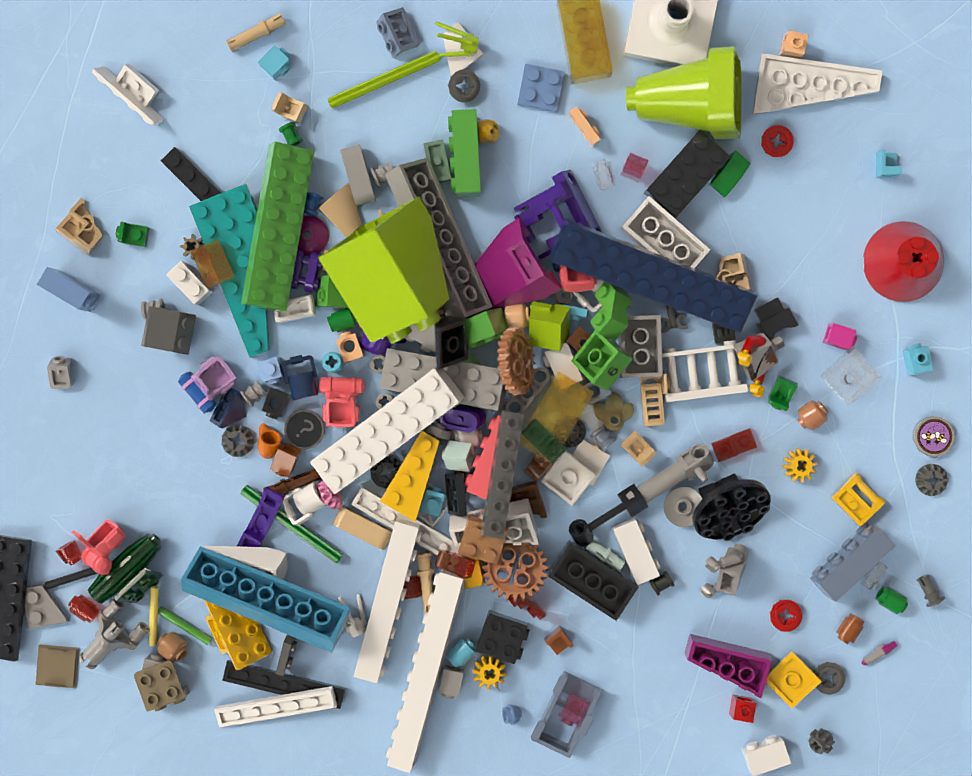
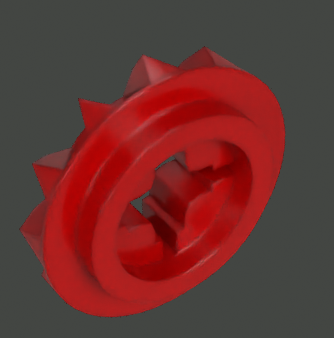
[761,125,794,158]
[769,599,802,632]

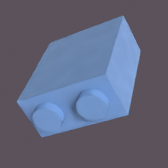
[36,267,100,312]

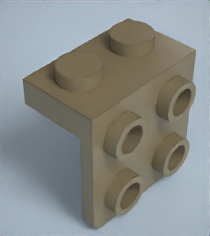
[134,660,190,712]

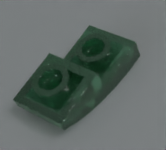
[521,418,567,464]

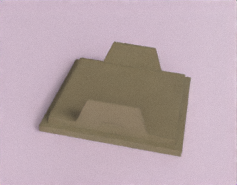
[35,644,79,688]

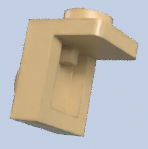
[271,92,308,124]
[620,431,656,466]

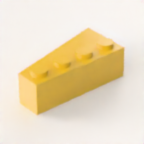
[380,430,440,522]

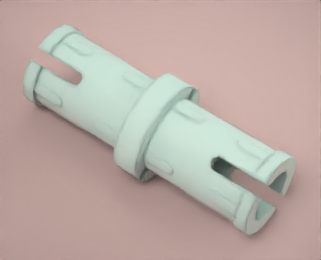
[585,539,625,572]

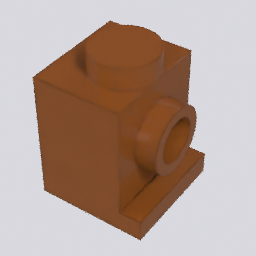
[565,326,590,353]

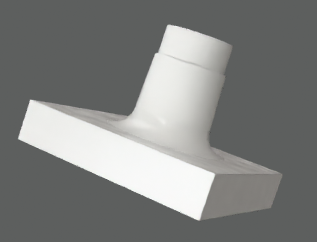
[623,0,718,67]

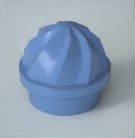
[502,704,522,725]

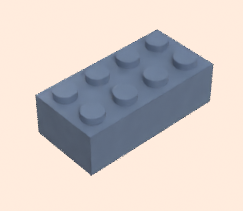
[810,524,896,602]

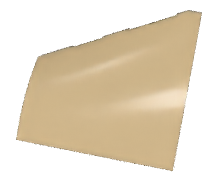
[55,198,102,256]
[716,253,752,290]

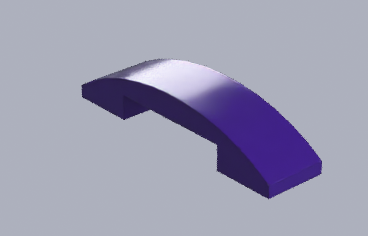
[236,486,285,547]

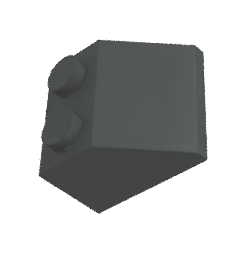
[141,306,196,355]

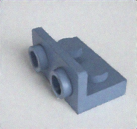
[376,7,420,58]

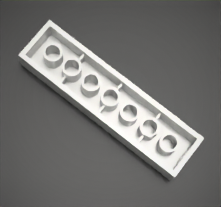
[310,367,465,495]

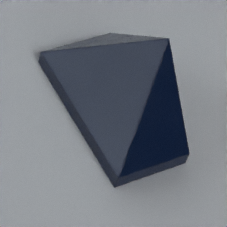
[209,387,247,429]

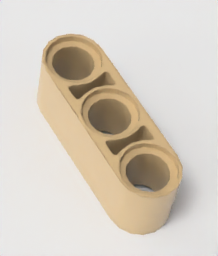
[332,506,392,550]

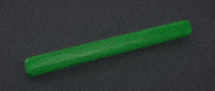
[240,485,343,563]

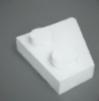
[443,22,483,76]

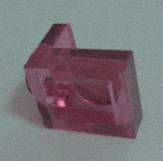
[558,693,589,727]

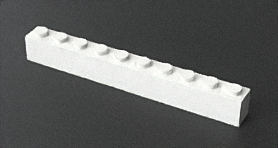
[386,569,467,773]

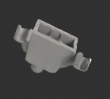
[701,544,748,598]

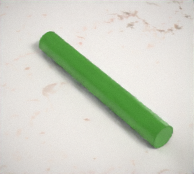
[158,606,212,645]

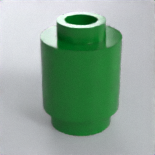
[327,308,357,332]
[876,586,908,614]

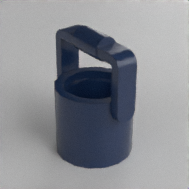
[281,355,318,400]

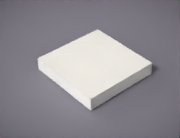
[540,450,597,506]

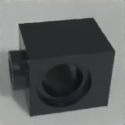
[262,387,291,420]

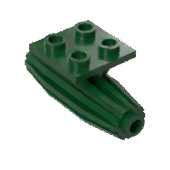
[88,533,163,604]

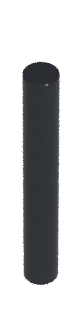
[45,568,98,590]

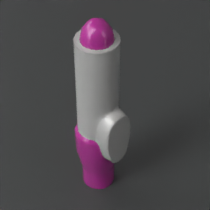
[861,641,897,666]

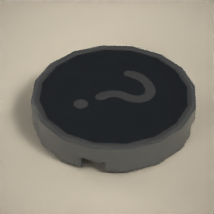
[284,409,325,450]

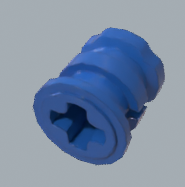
[304,192,324,216]

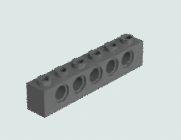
[480,411,524,539]

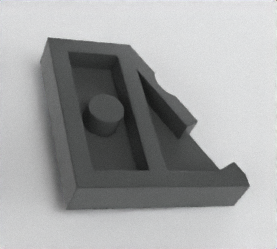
[275,634,298,676]

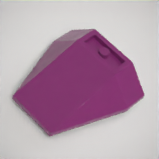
[474,218,562,310]

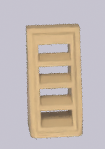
[640,383,665,426]

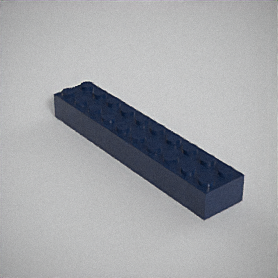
[549,219,758,333]

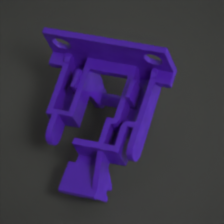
[513,170,603,260]

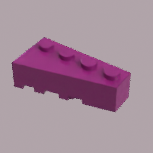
[685,634,772,698]

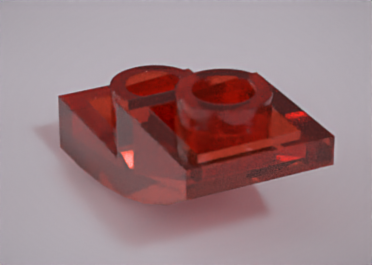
[711,428,757,462]
[509,595,546,620]

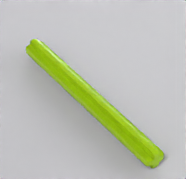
[328,51,440,109]

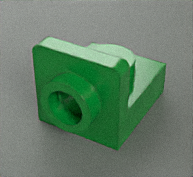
[115,222,149,247]

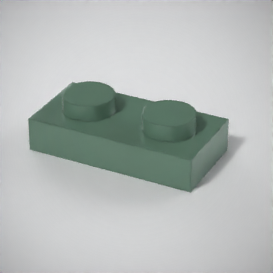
[423,139,451,183]

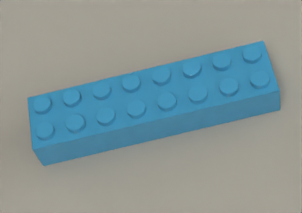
[181,546,350,653]

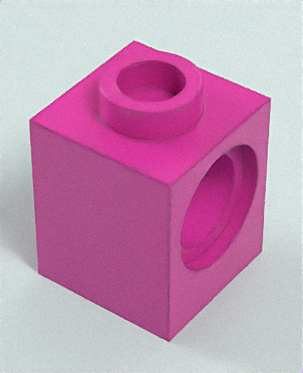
[822,323,857,350]

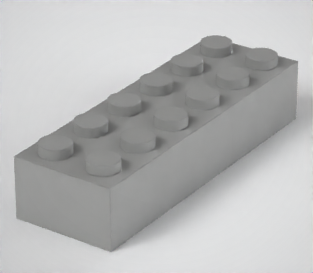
[380,348,506,411]

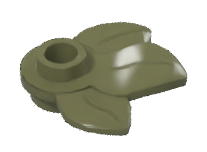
[593,392,634,432]

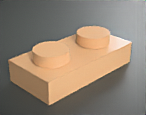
[569,106,600,147]

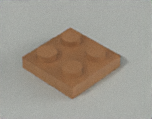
[458,516,508,564]

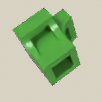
[315,275,349,308]

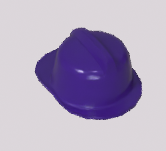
[360,327,407,355]

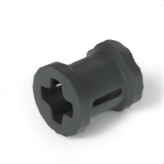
[649,570,675,596]

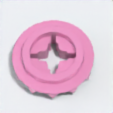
[318,481,343,510]

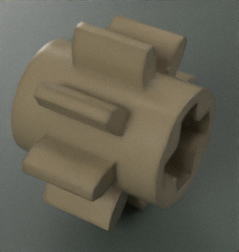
[180,234,206,260]

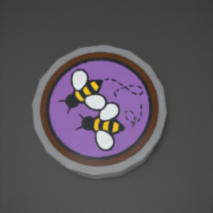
[913,416,955,457]

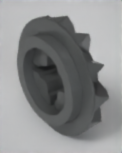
[448,69,480,102]
[221,425,254,457]
[915,464,949,496]
[813,662,846,695]

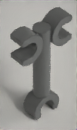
[661,305,688,333]

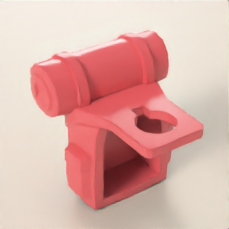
[318,376,365,427]
[72,519,126,575]

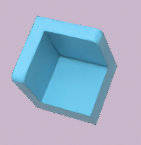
[876,150,902,178]

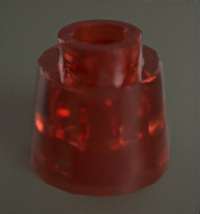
[55,539,81,566]

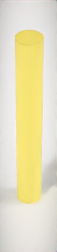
[149,586,159,646]

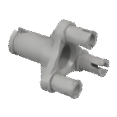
[79,599,149,670]

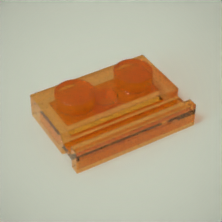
[191,239,235,289]

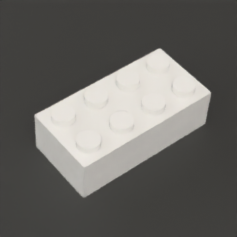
[620,196,710,268]

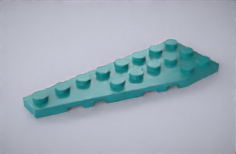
[189,184,270,358]

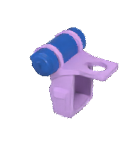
[178,356,237,414]

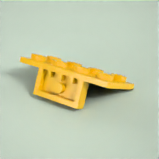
[204,600,272,671]

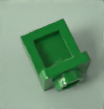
[768,375,798,411]

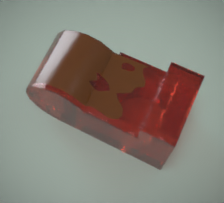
[435,549,476,579]

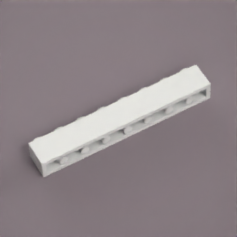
[354,518,423,683]

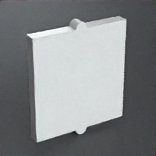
[572,440,610,486]

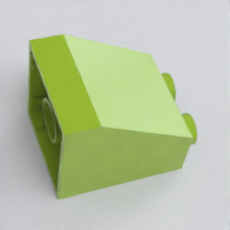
[318,196,449,344]

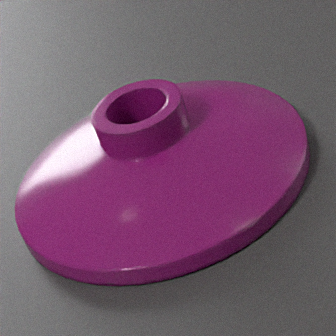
[297,215,329,256]

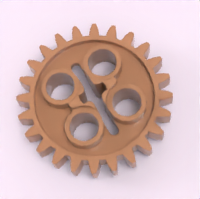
[497,327,536,395]
[482,543,548,602]

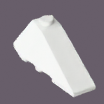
[203,546,288,580]

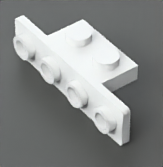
[92,64,164,125]

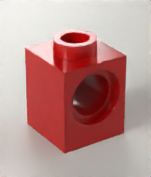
[729,694,757,723]

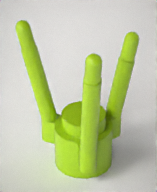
[435,21,479,57]

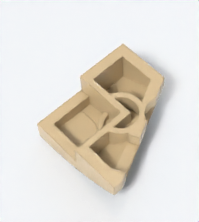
[319,183,363,237]

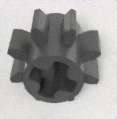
[808,728,835,755]

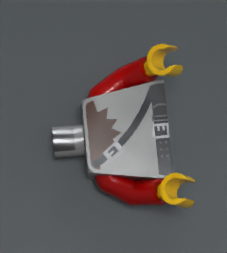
[733,333,785,397]

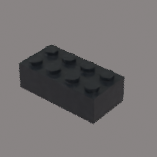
[643,130,731,218]
[547,540,639,621]

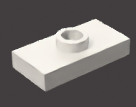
[274,295,316,324]

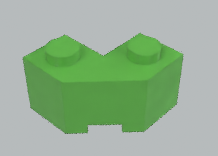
[590,282,632,342]

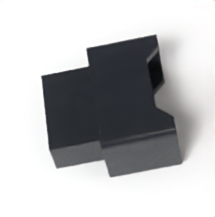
[754,297,799,340]

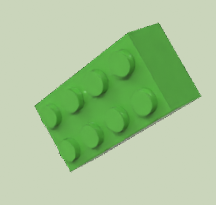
[448,109,481,198]

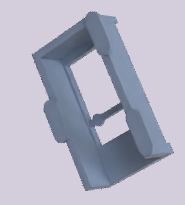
[531,671,601,758]

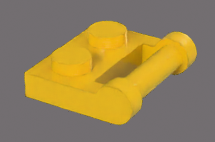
[831,472,885,527]

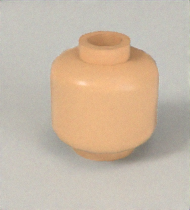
[503,303,530,329]

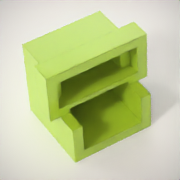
[529,301,571,351]

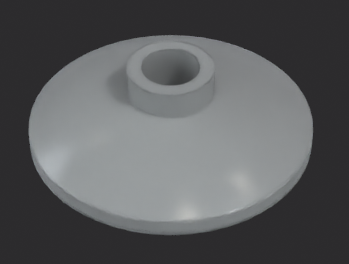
[663,487,702,527]

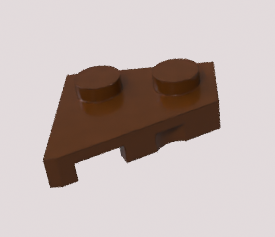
[510,481,547,518]

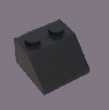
[434,316,468,370]

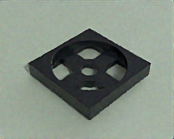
[445,473,467,516]

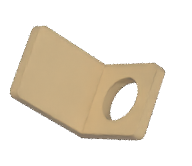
[640,373,670,394]

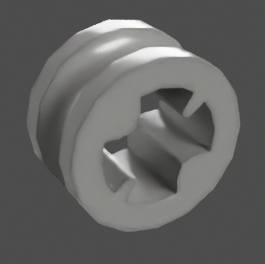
[370,355,385,373]

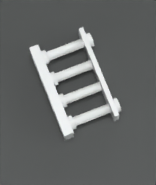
[662,340,748,402]

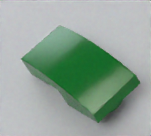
[709,151,751,197]

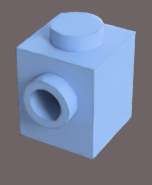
[257,357,283,385]

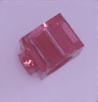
[620,152,649,182]

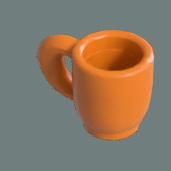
[258,423,282,459]

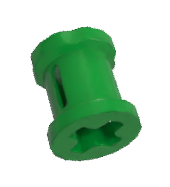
[278,122,304,146]

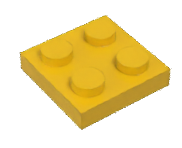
[766,651,822,708]

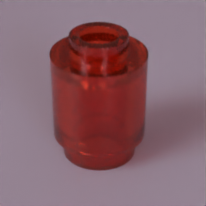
[68,594,100,623]

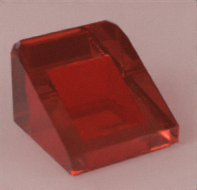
[404,575,422,599]

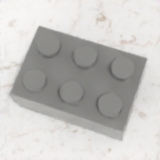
[618,315,663,378]

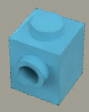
[258,45,292,80]
[903,343,933,374]

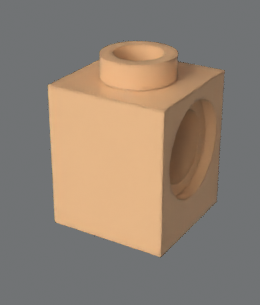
[779,30,809,59]
[336,331,365,363]

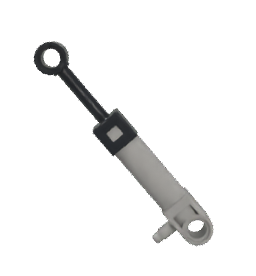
[568,444,714,547]

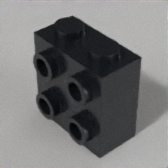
[476,610,530,664]

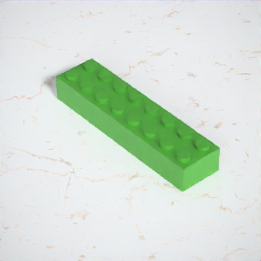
[241,141,314,312]

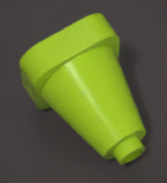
[626,46,741,139]

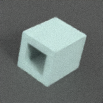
[442,440,476,472]

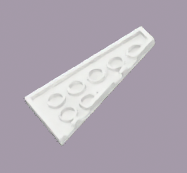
[752,53,882,115]

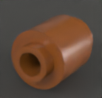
[836,613,865,645]

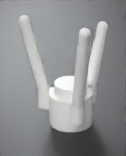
[338,594,368,638]

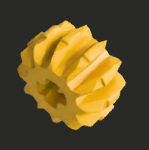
[782,448,818,483]
[473,656,507,690]

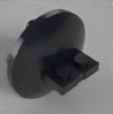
[692,473,771,541]

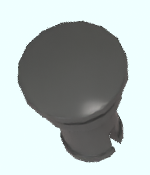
[917,574,945,607]

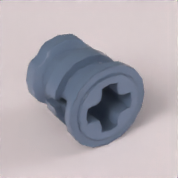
[590,425,617,451]

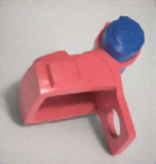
[552,262,597,292]

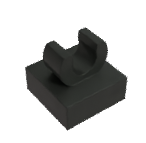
[712,323,736,343]

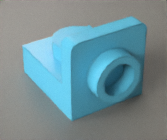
[564,305,588,321]
[420,486,446,517]

